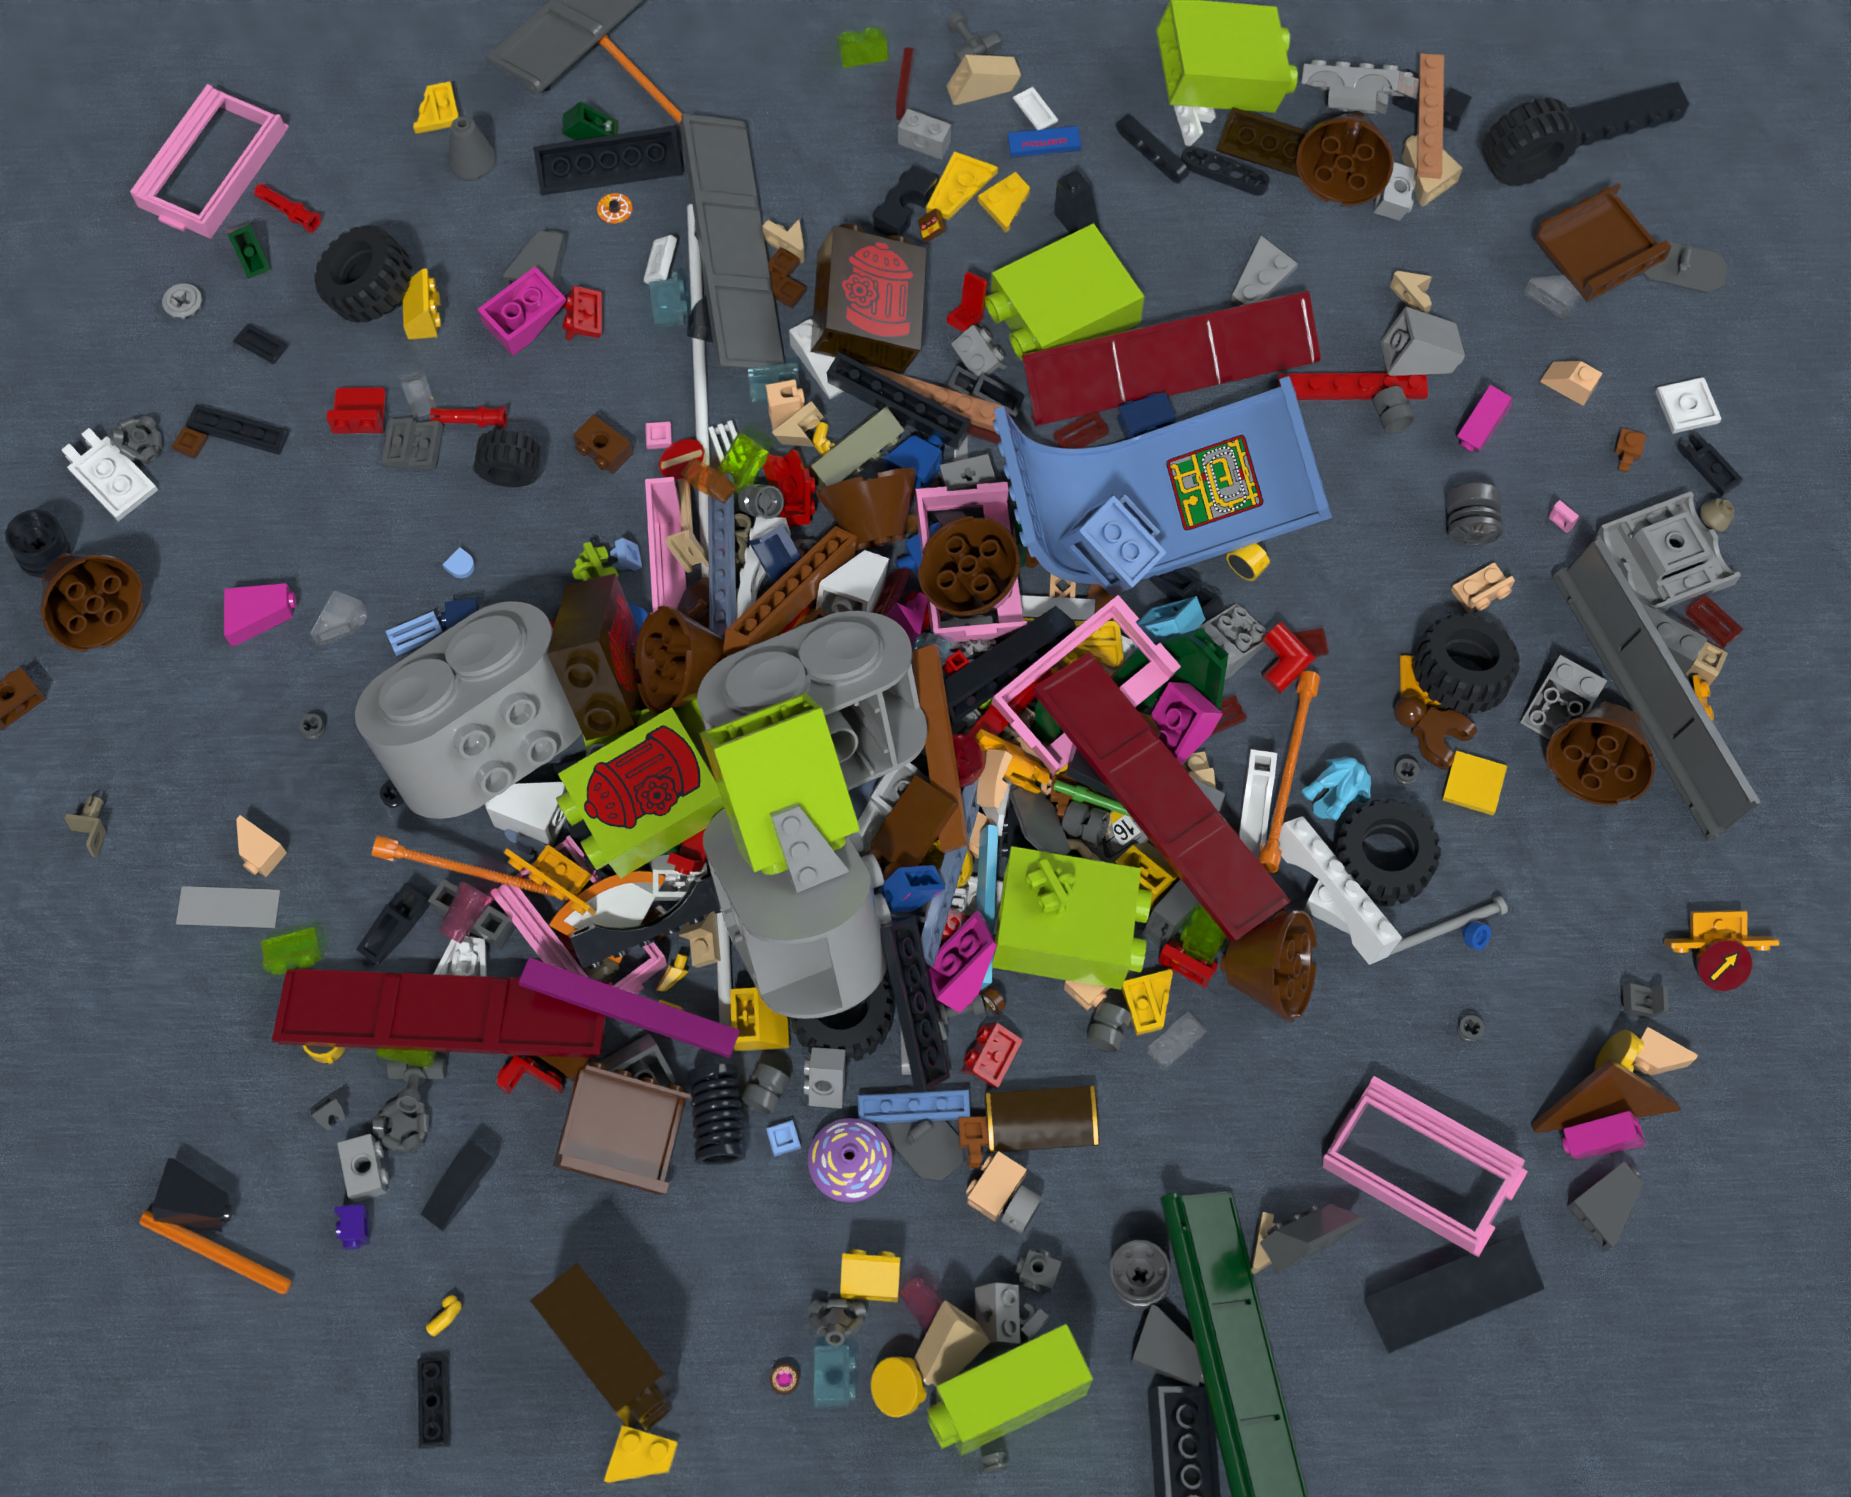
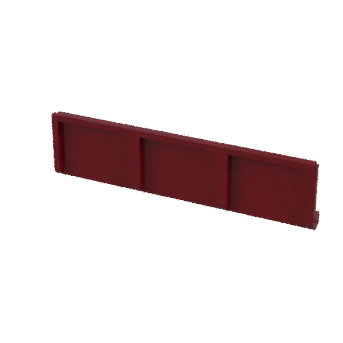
[1022,291,1321,426]
[1033,652,1291,942]
[272,969,613,1058]

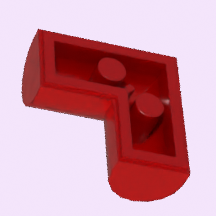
[1261,621,1317,694]

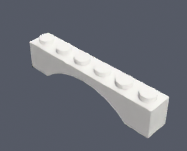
[736,517,791,620]
[1239,749,1277,860]
[1278,816,1402,965]

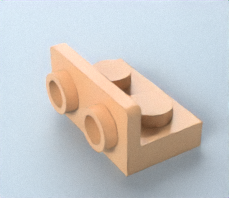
[1451,562,1515,614]

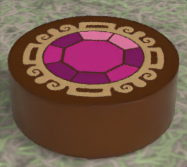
[770,1364,799,1395]

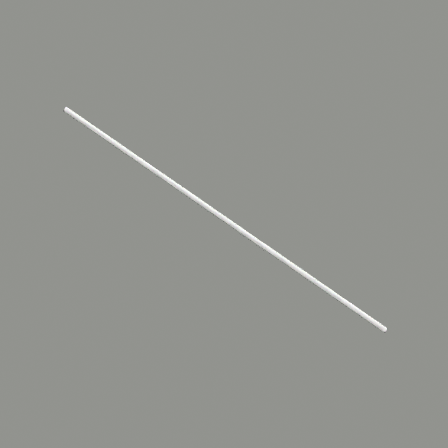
[687,204,732,1027]

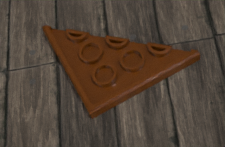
[1531,1058,1681,1133]

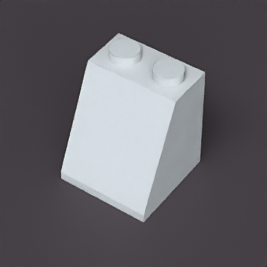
[815,550,889,615]
[485,782,567,848]

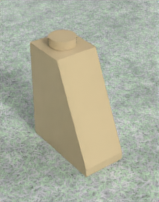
[946,55,1021,105]
[1402,135,1462,207]
[913,1300,991,1387]

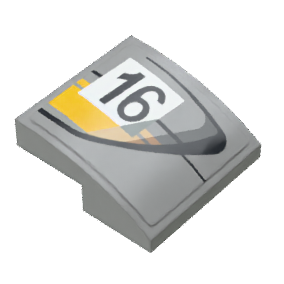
[1079,799,1149,864]

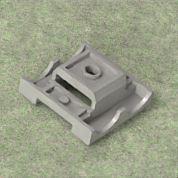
[1302,60,1419,115]
[1596,491,1741,612]

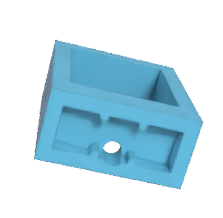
[1133,596,1205,649]

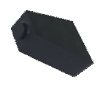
[1054,169,1101,234]
[152,1158,233,1232]

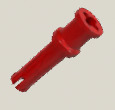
[254,183,321,233]
[430,405,508,428]

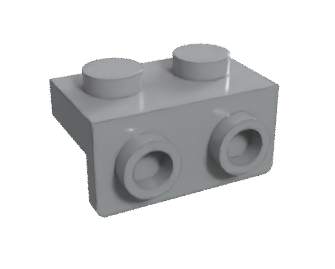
[951,325,1008,377]

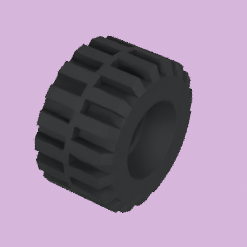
[473,430,541,487]

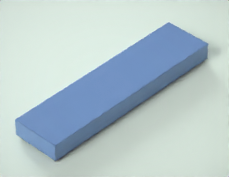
[858,1090,970,1124]

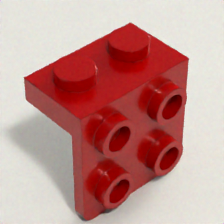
[326,387,386,434]

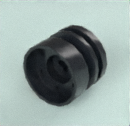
[5,509,71,578]

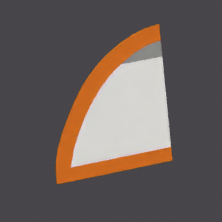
[549,871,666,963]

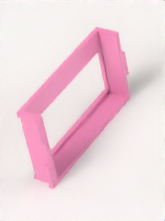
[130,84,289,239]
[645,477,687,612]
[915,482,1027,645]
[991,595,1181,775]
[490,835,667,994]
[1323,1076,1528,1257]

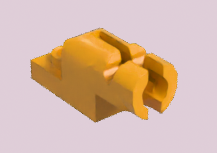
[974,729,1050,794]

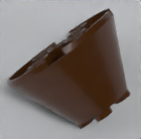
[1296,111,1394,206]
[816,468,917,551]
[918,516,1020,616]
[41,553,143,651]
[635,606,726,714]
[1546,702,1655,806]
[1220,911,1317,1021]

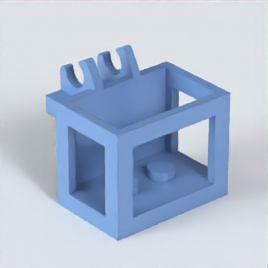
[1059,495,1167,596]

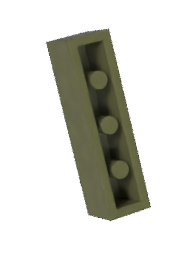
[804,406,904,489]

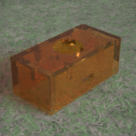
[681,458,737,504]

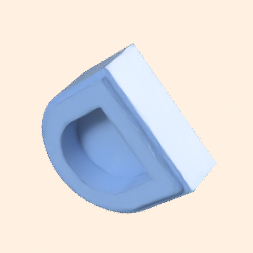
[442,548,475,579]

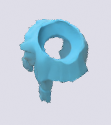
[1302,756,1371,821]

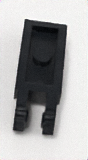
[1677,432,1743,497]

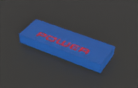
[1007,126,1081,158]

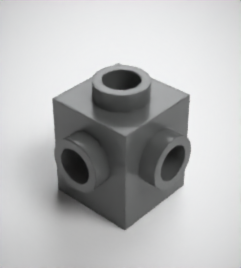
[1016,1249,1061,1294]

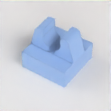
[610,538,642,571]

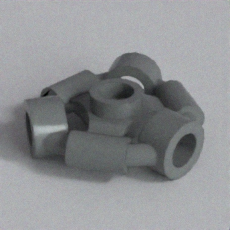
[110,416,162,464]
[373,1099,429,1154]
[807,1298,867,1346]

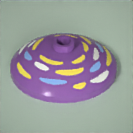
[808,1118,892,1203]

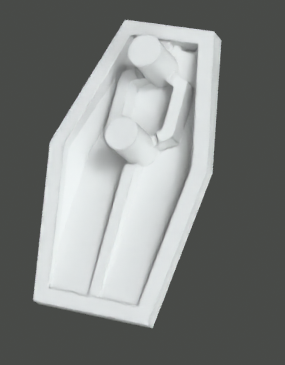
[434,935,487,977]

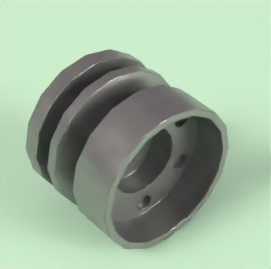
[1447,483,1503,546]
[1110,1240,1170,1310]

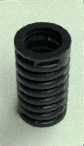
[689,1064,746,1165]

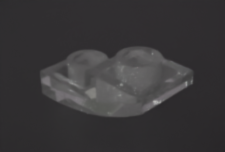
[1145,1011,1207,1071]

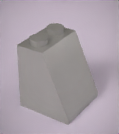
[1380,307,1465,376]

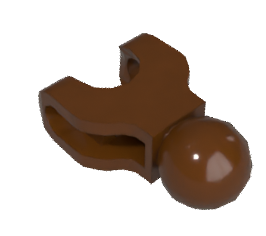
[1394,695,1477,770]

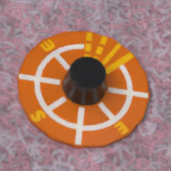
[597,193,633,224]

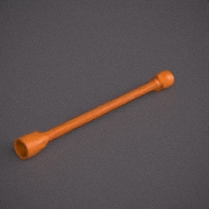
[598,35,682,124]
[1258,671,1320,873]
[371,835,586,901]

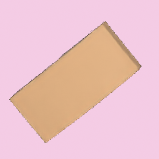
[977,749,1013,809]

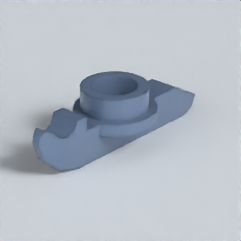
[504,829,546,856]

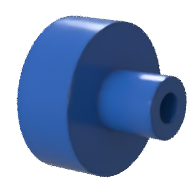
[1462,921,1491,950]

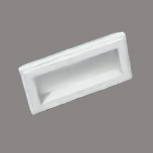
[1013,87,1058,130]

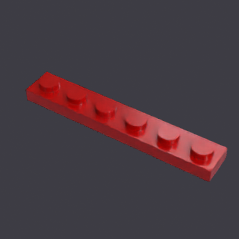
[1277,373,1428,400]

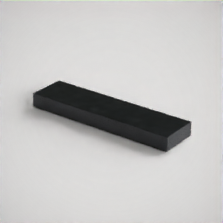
[186,404,289,455]

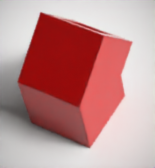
[942,650,969,677]

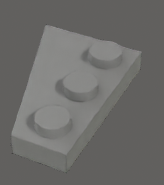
[1231,236,1298,306]
[769,803,850,893]

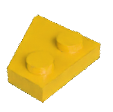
[413,81,459,134]
[978,172,1030,232]
[1073,621,1124,670]
[1122,969,1173,1036]
[604,1425,678,1483]

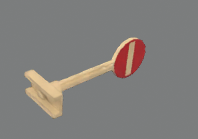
[659,439,709,573]

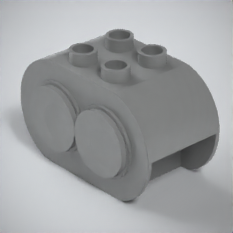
[355,601,582,819]
[697,611,928,790]
[703,808,892,1019]

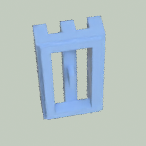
[385,611,443,656]

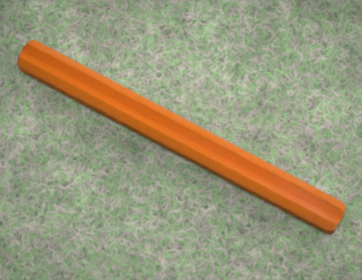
[139,1211,292,1294]

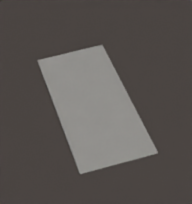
[176,886,280,928]

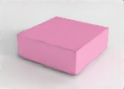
[645,422,672,449]
[1548,500,1579,533]

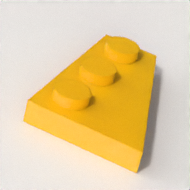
[926,151,998,220]

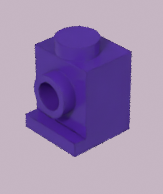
[334,1205,369,1250]

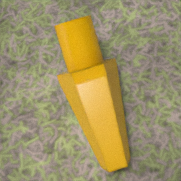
[656,953,688,992]

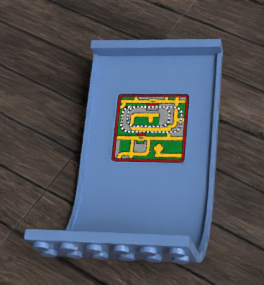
[993,376,1333,584]

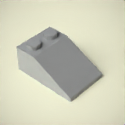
[869,763,930,818]

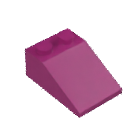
[477,266,566,356]
[1150,682,1223,765]
[927,910,997,1013]

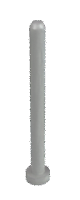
[1390,896,1508,955]

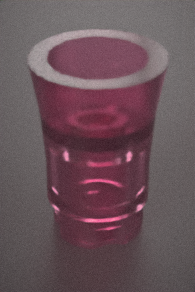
[438,881,494,944]
[899,1277,944,1334]

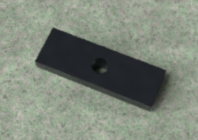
[417,1357,450,1449]

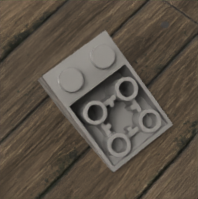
[1197,603,1269,680]
[1520,655,1607,739]

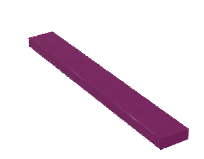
[519,958,740,1058]

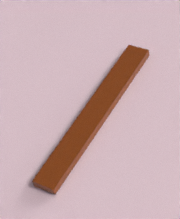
[912,644,969,853]

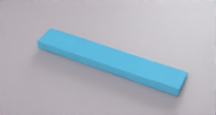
[976,825,998,990]

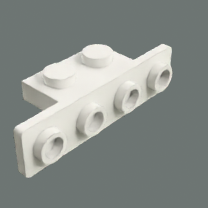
[1173,105,1216,146]

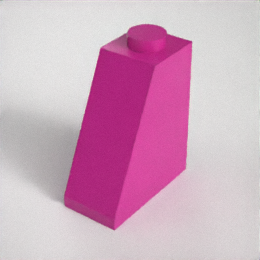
[1457,385,1513,453]
[224,583,296,646]
[1562,1111,1646,1160]

